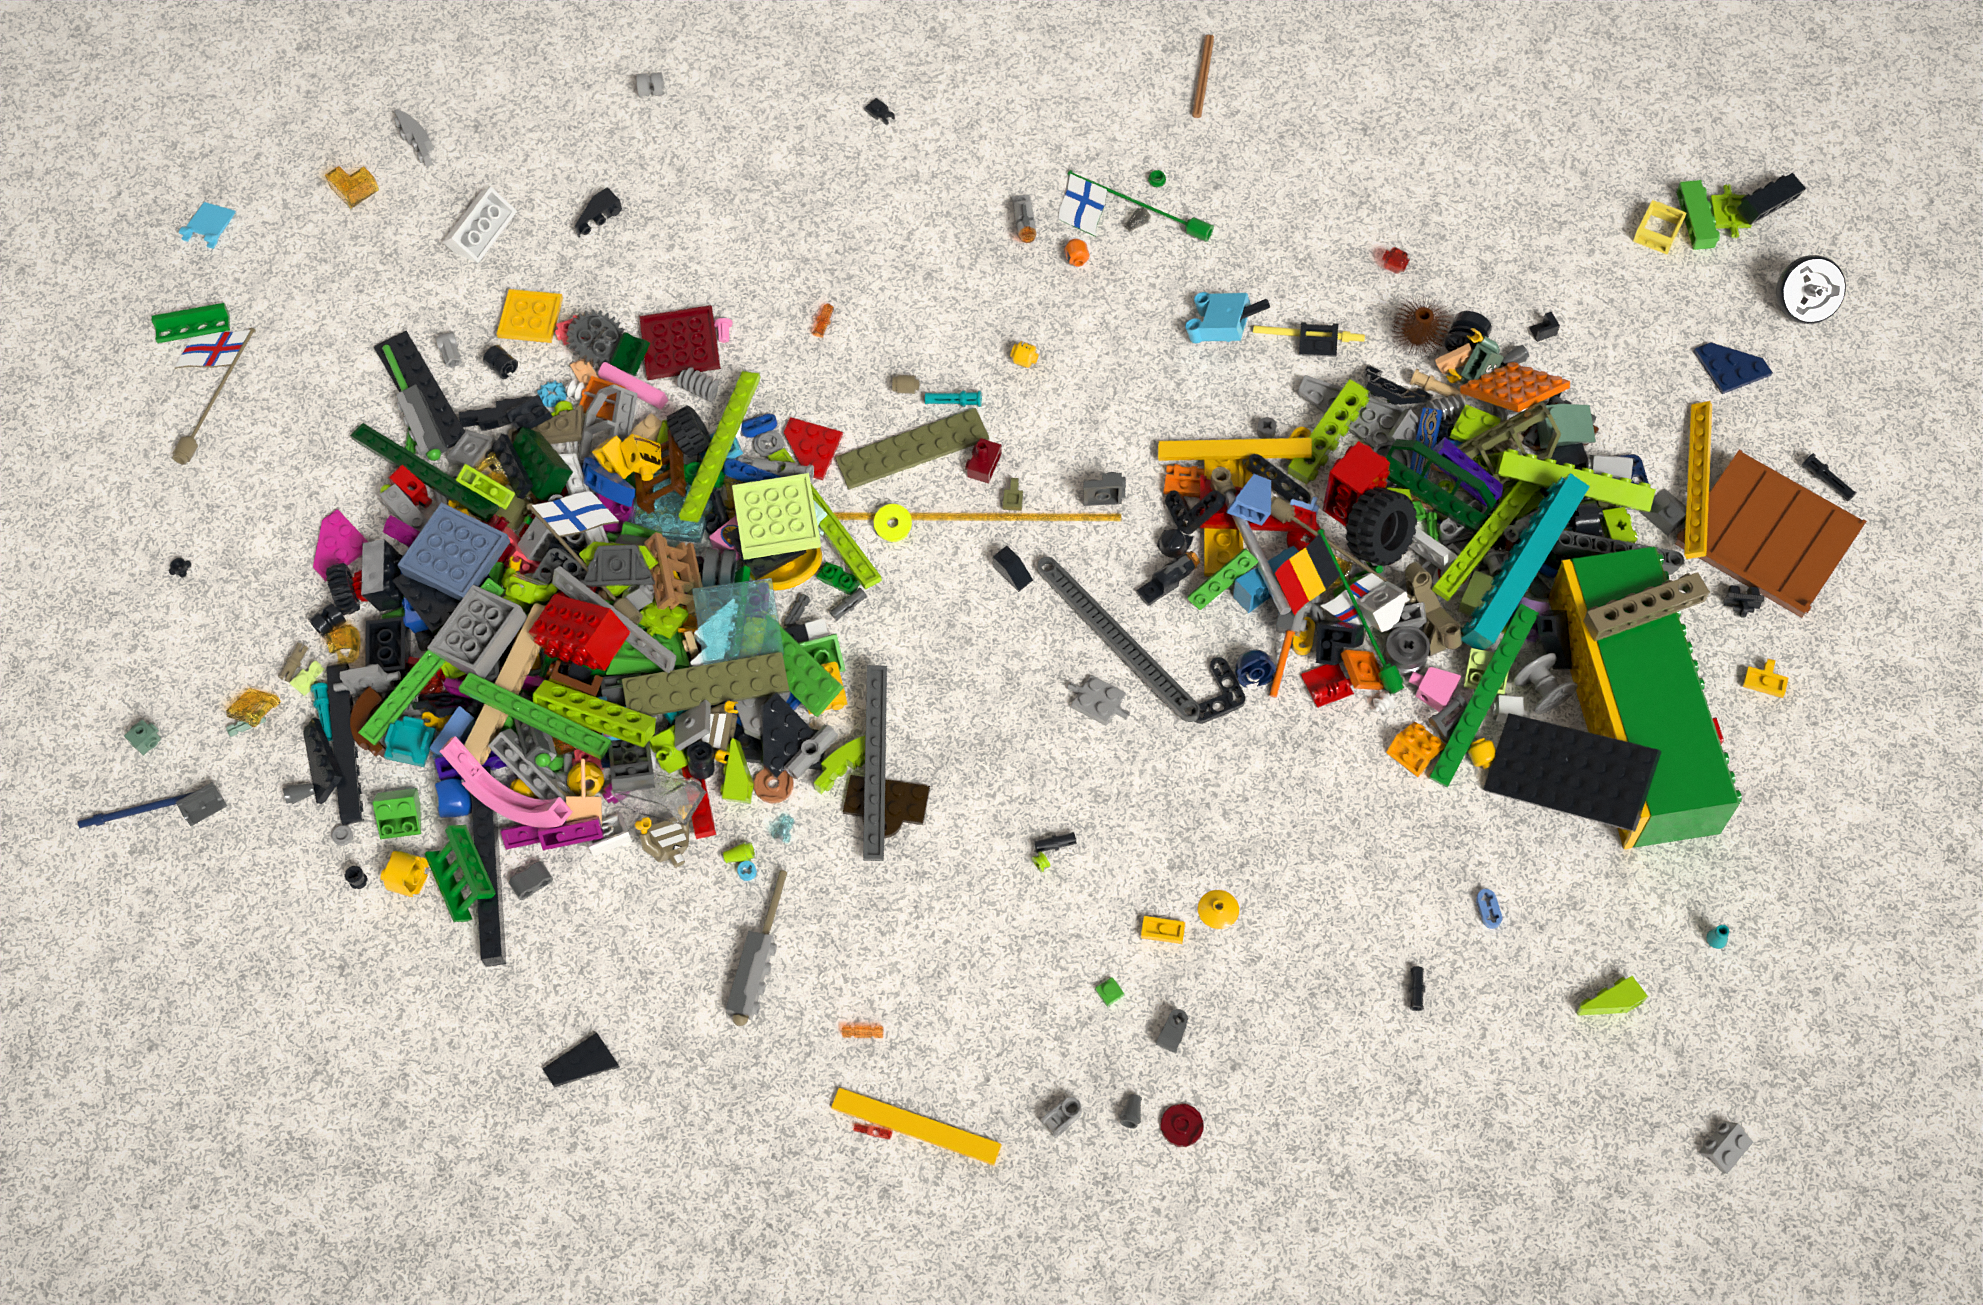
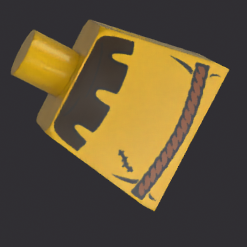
[620,434,662,481]

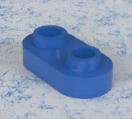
[741,414,778,438]

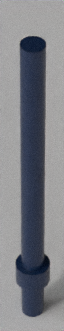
[77,792,194,828]

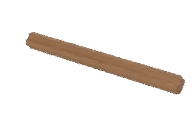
[1192,34,1214,118]

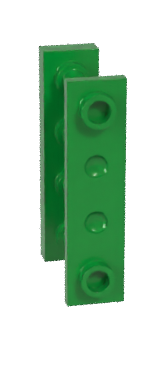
[425,825,496,923]

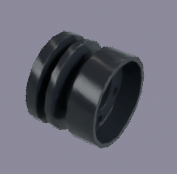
[1444,311,1492,352]

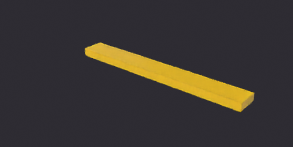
[1158,438,1312,461]
[831,1088,1002,1166]

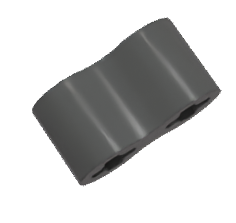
[509,861,553,900]

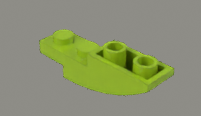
[814,735,865,795]

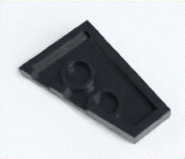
[542,1032,620,1087]

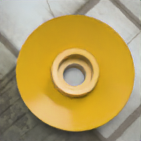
[1198,890,1239,929]

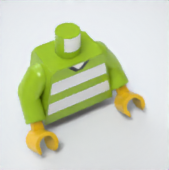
[501,556,558,604]

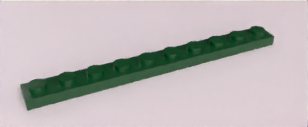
[350,423,499,522]

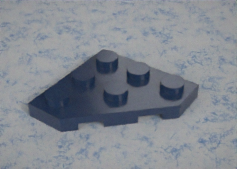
[1693,342,1773,394]

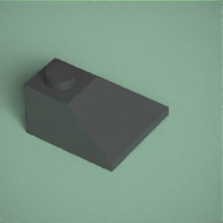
[1639,488,1686,536]

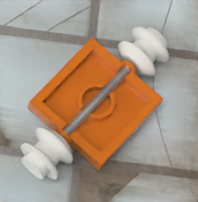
[565,376,638,421]

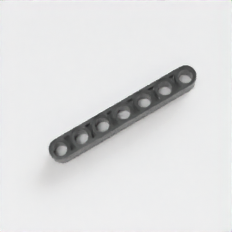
[1551,530,1685,575]

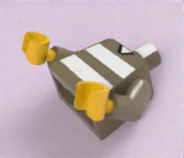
[696,701,738,764]
[635,805,693,868]

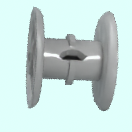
[1513,653,1578,714]

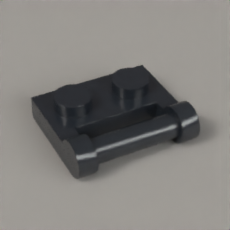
[1299,322,1338,357]

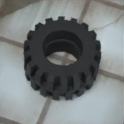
[667,405,711,458]

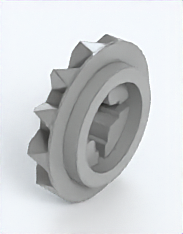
[754,431,784,457]

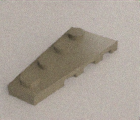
[508,405,584,445]

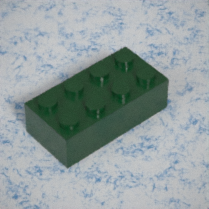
[513,427,573,501]

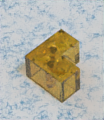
[325,166,379,209]

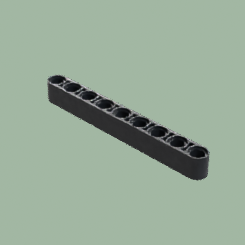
[326,662,364,825]

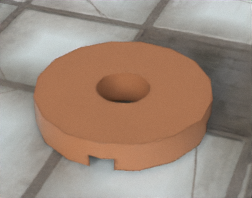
[753,768,794,804]

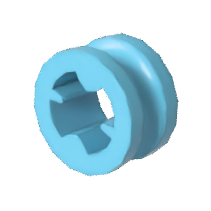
[737,861,757,881]

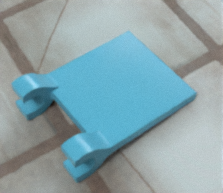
[179,202,236,249]

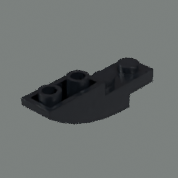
[459,396,533,431]

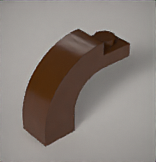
[350,687,386,759]

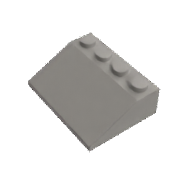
[427,585,527,679]

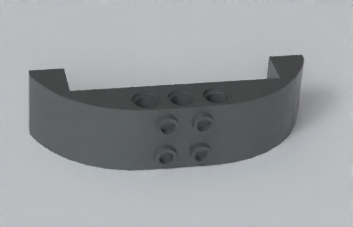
[601,673,655,793]

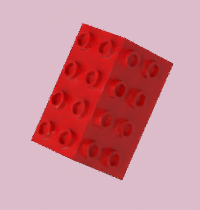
[1322,441,1390,527]
[529,594,631,671]

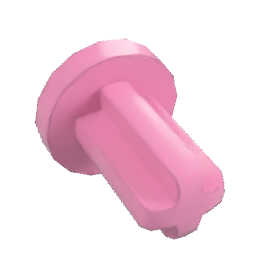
[714,317,733,343]

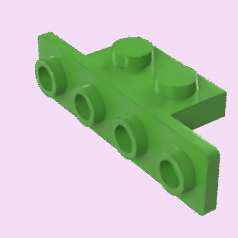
[1187,548,1258,610]

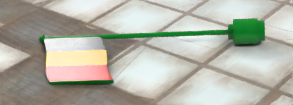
[1274,529,1404,695]

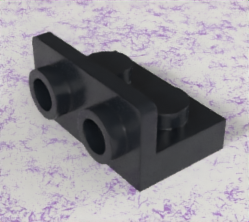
[506,395,553,433]

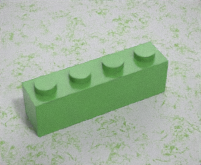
[1676,180,1720,250]

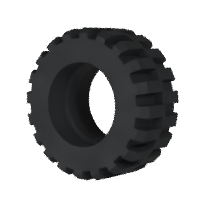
[1345,487,1417,566]

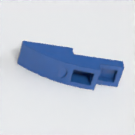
[582,457,635,507]

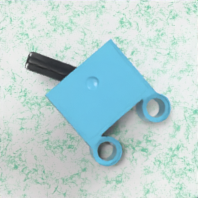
[1185,292,1270,343]

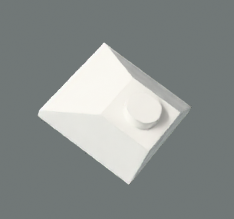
[1356,581,1407,632]

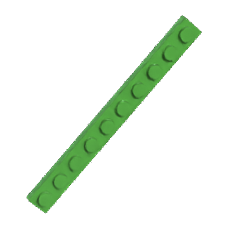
[358,578,505,746]

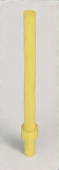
[1253,325,1365,342]

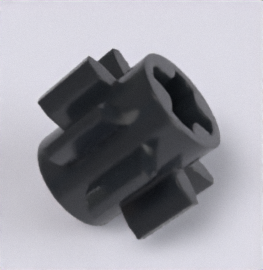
[1436,421,1454,442]

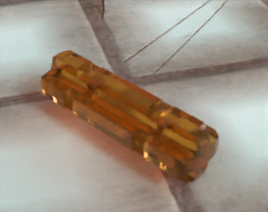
[842,1025,884,1038]

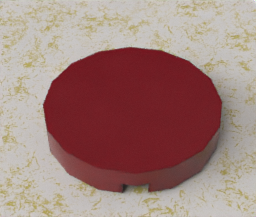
[1161,1104,1204,1147]

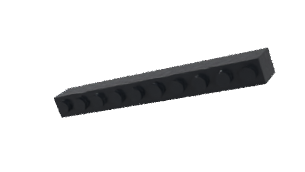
[471,766,507,967]

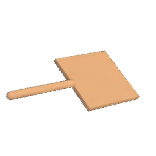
[566,759,602,825]

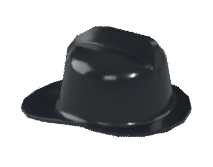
[1157,528,1194,558]

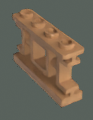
[644,532,707,617]

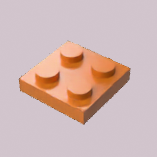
[1341,650,1384,690]

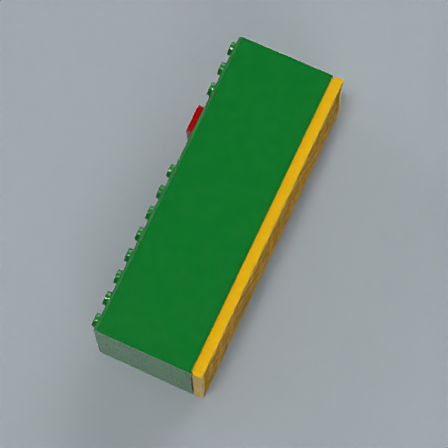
[1548,547,1742,849]

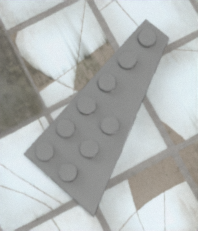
[1298,375,1405,449]

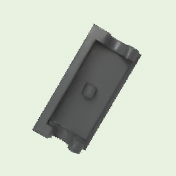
[176,782,227,826]

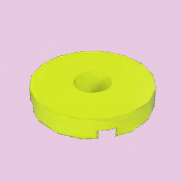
[874,504,912,542]

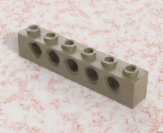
[1583,572,1710,641]

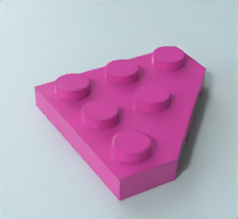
[313,509,368,582]

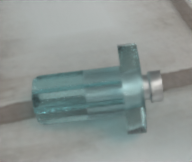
[771,815,795,843]

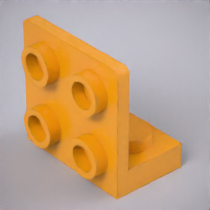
[1386,722,1446,777]

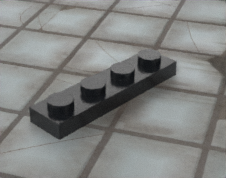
[492,433,533,499]

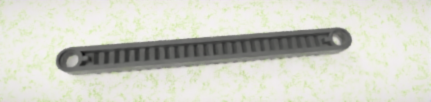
[1038,557,1200,722]

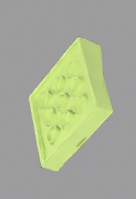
[732,473,821,560]

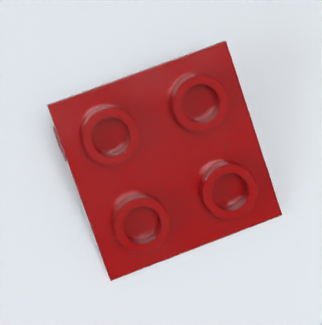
[1301,664,1354,708]

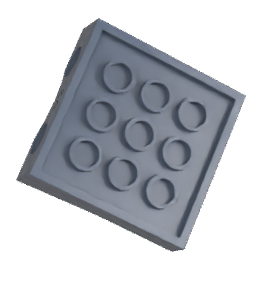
[398,502,510,601]

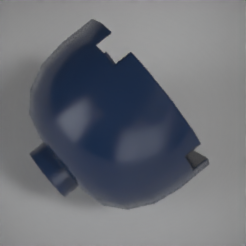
[1235,649,1276,688]

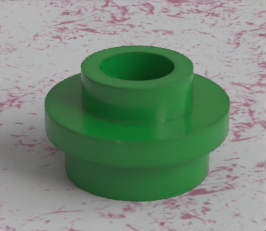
[1148,170,1166,187]

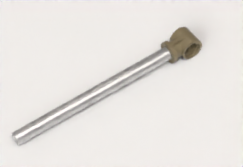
[1210,467,1291,615]

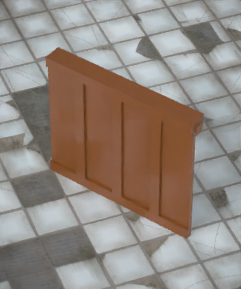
[1675,449,1867,618]

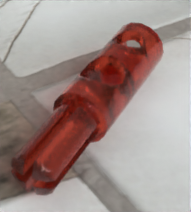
[853,1124,893,1140]

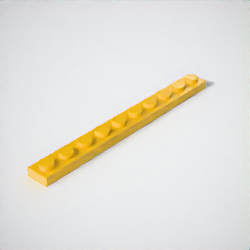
[1684,401,1712,559]

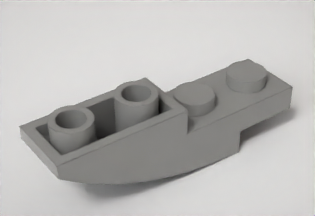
[394,109,434,167]

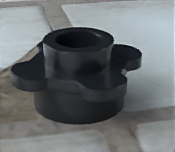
[169,558,192,578]

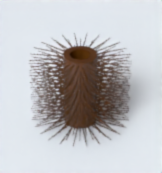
[1391,293,1452,358]

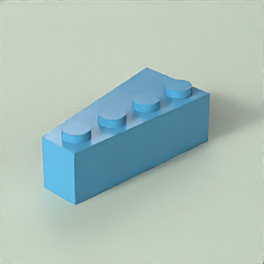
[1233,546,1299,613]

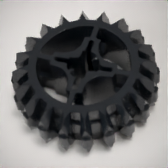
[326,563,361,615]

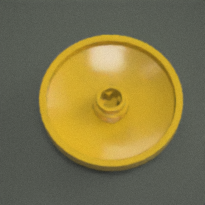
[745,547,822,591]

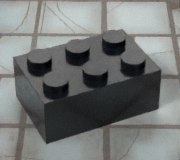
[361,539,403,612]
[365,617,411,679]

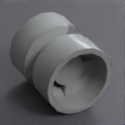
[637,72,664,97]

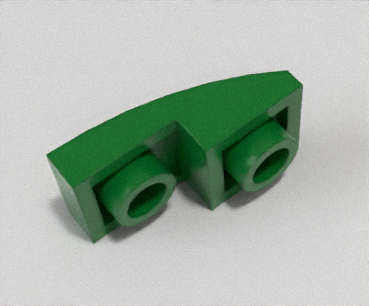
[816,562,860,595]

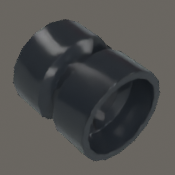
[483,345,518,379]
[308,602,346,639]
[687,741,715,780]

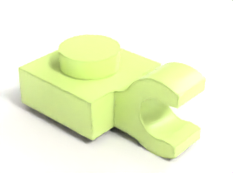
[289,660,325,696]

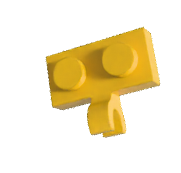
[1742,658,1789,698]

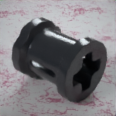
[344,866,368,889]

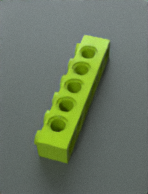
[1288,379,1370,485]
[533,680,656,747]

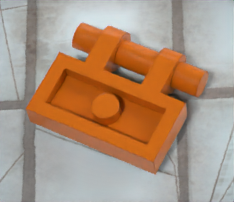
[1164,464,1204,498]

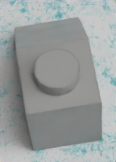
[1389,602,1427,633]

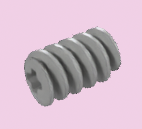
[677,367,719,402]
[1425,394,1466,421]

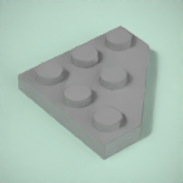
[734,691,790,739]

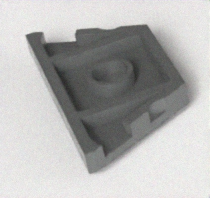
[581,545,655,587]

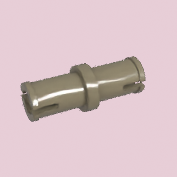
[278,643,309,682]

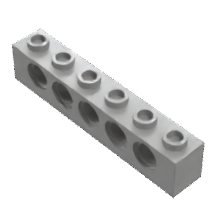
[488,728,577,823]

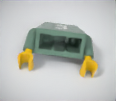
[1446,328,1503,384]

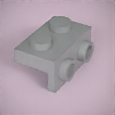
[1699,1121,1753,1174]

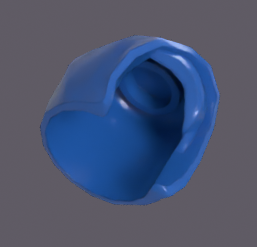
[435,779,472,818]

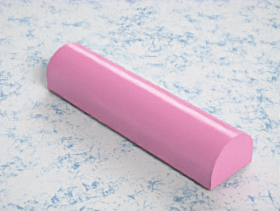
[598,362,668,410]

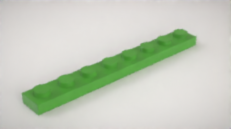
[459,673,612,760]

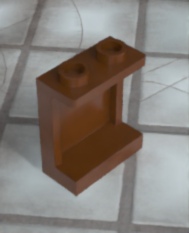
[544,660,603,697]

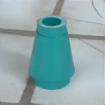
[1706,924,1730,949]

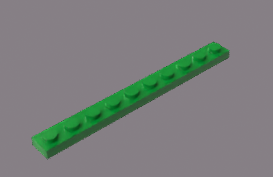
[1429,604,1539,787]

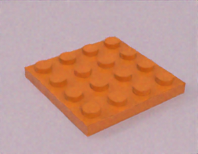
[1460,362,1570,412]

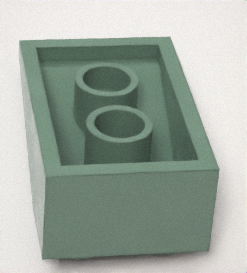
[1537,404,1596,448]

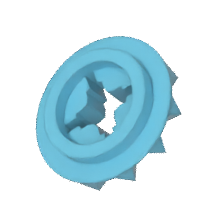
[537,380,567,407]

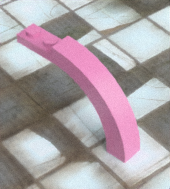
[439,736,572,828]

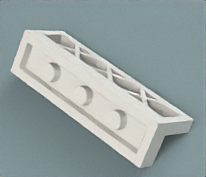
[1409,526,1458,572]

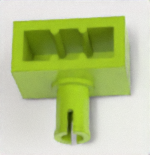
[649,724,688,774]

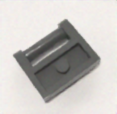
[1428,694,1467,744]

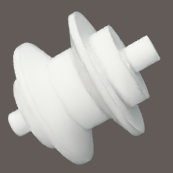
[1373,692,1395,714]

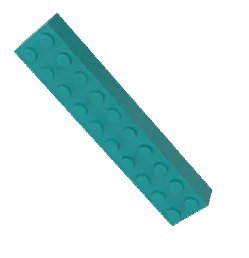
[1461,473,1590,650]

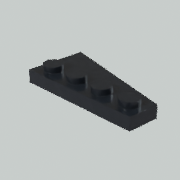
[303,718,343,804]

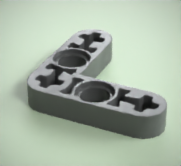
[532,548,590,588]

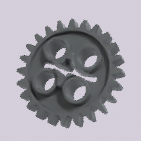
[566,310,625,367]

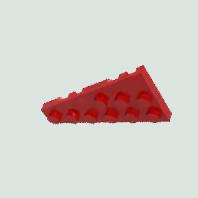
[1199,474,1316,533]

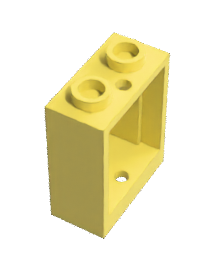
[1633,200,1687,255]

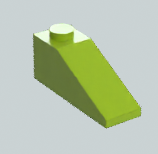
[456,464,515,510]

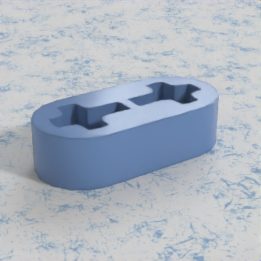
[1476,889,1502,929]

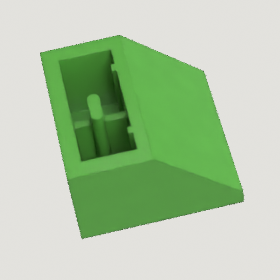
[373,788,421,839]

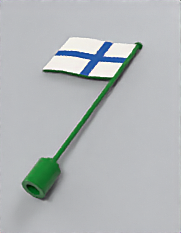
[1059,170,1214,242]

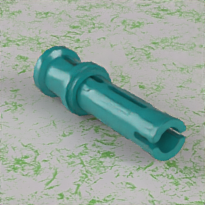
[925,390,982,407]
[310,683,333,741]

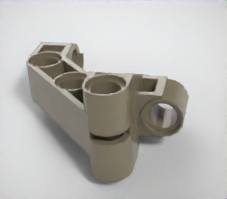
[1405,562,1463,657]

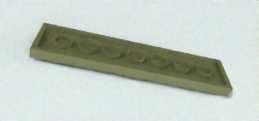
[835,408,990,490]
[622,652,789,716]

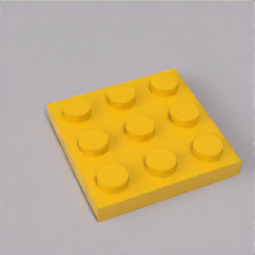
[497,289,563,343]

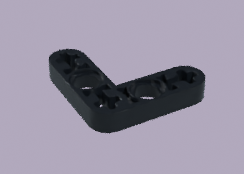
[1165,490,1226,535]
[1191,657,1246,724]

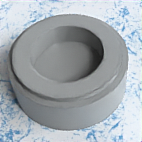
[332,825,353,846]

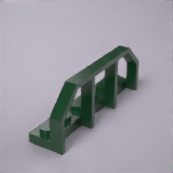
[1385,439,1496,534]

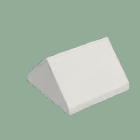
[587,813,632,856]

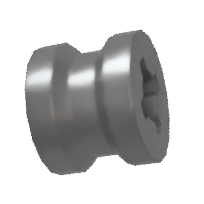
[1257,417,1277,439]

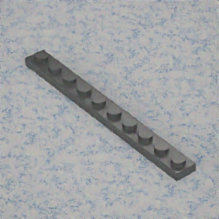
[863,665,887,861]

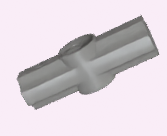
[784,724,838,780]

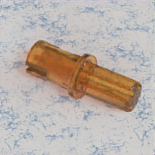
[812,303,834,338]

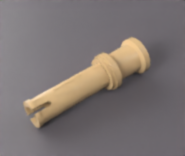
[1410,369,1467,400]

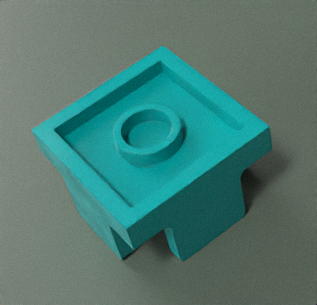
[384,716,436,767]

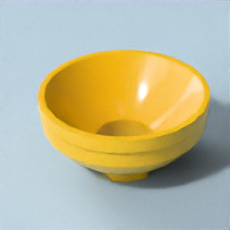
[567,762,604,796]

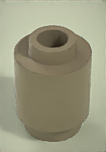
[892,375,920,394]

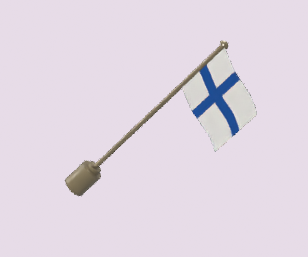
[527,491,643,625]

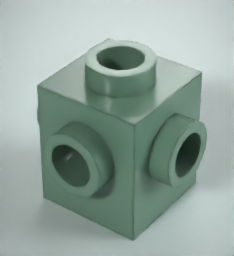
[124,720,162,756]

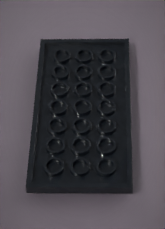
[1483,713,1662,832]

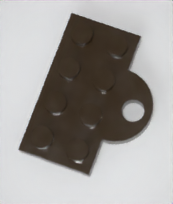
[843,775,930,839]

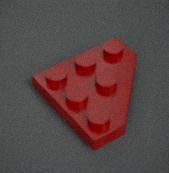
[784,417,843,480]

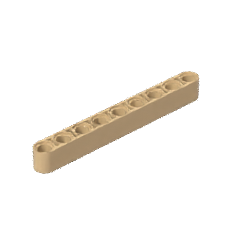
[464,603,545,765]

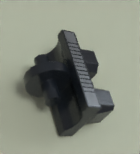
[1724,585,1764,618]

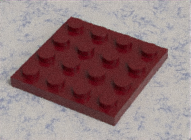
[639,305,721,380]

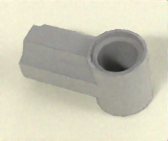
[435,331,462,368]

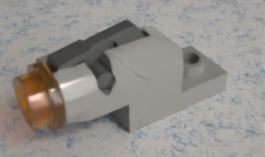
[1012,194,1036,243]

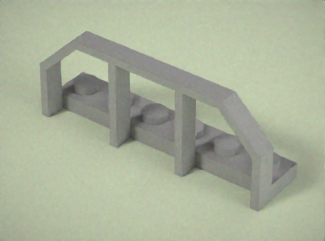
[578,384,638,495]

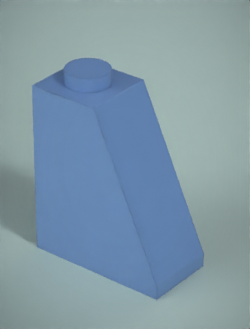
[1227,474,1271,526]
[430,706,476,760]

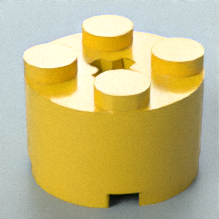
[380,851,428,897]

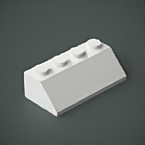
[443,187,517,263]

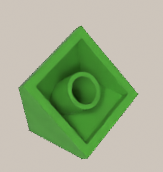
[799,633,846,672]

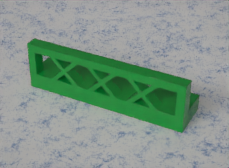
[151,303,230,344]

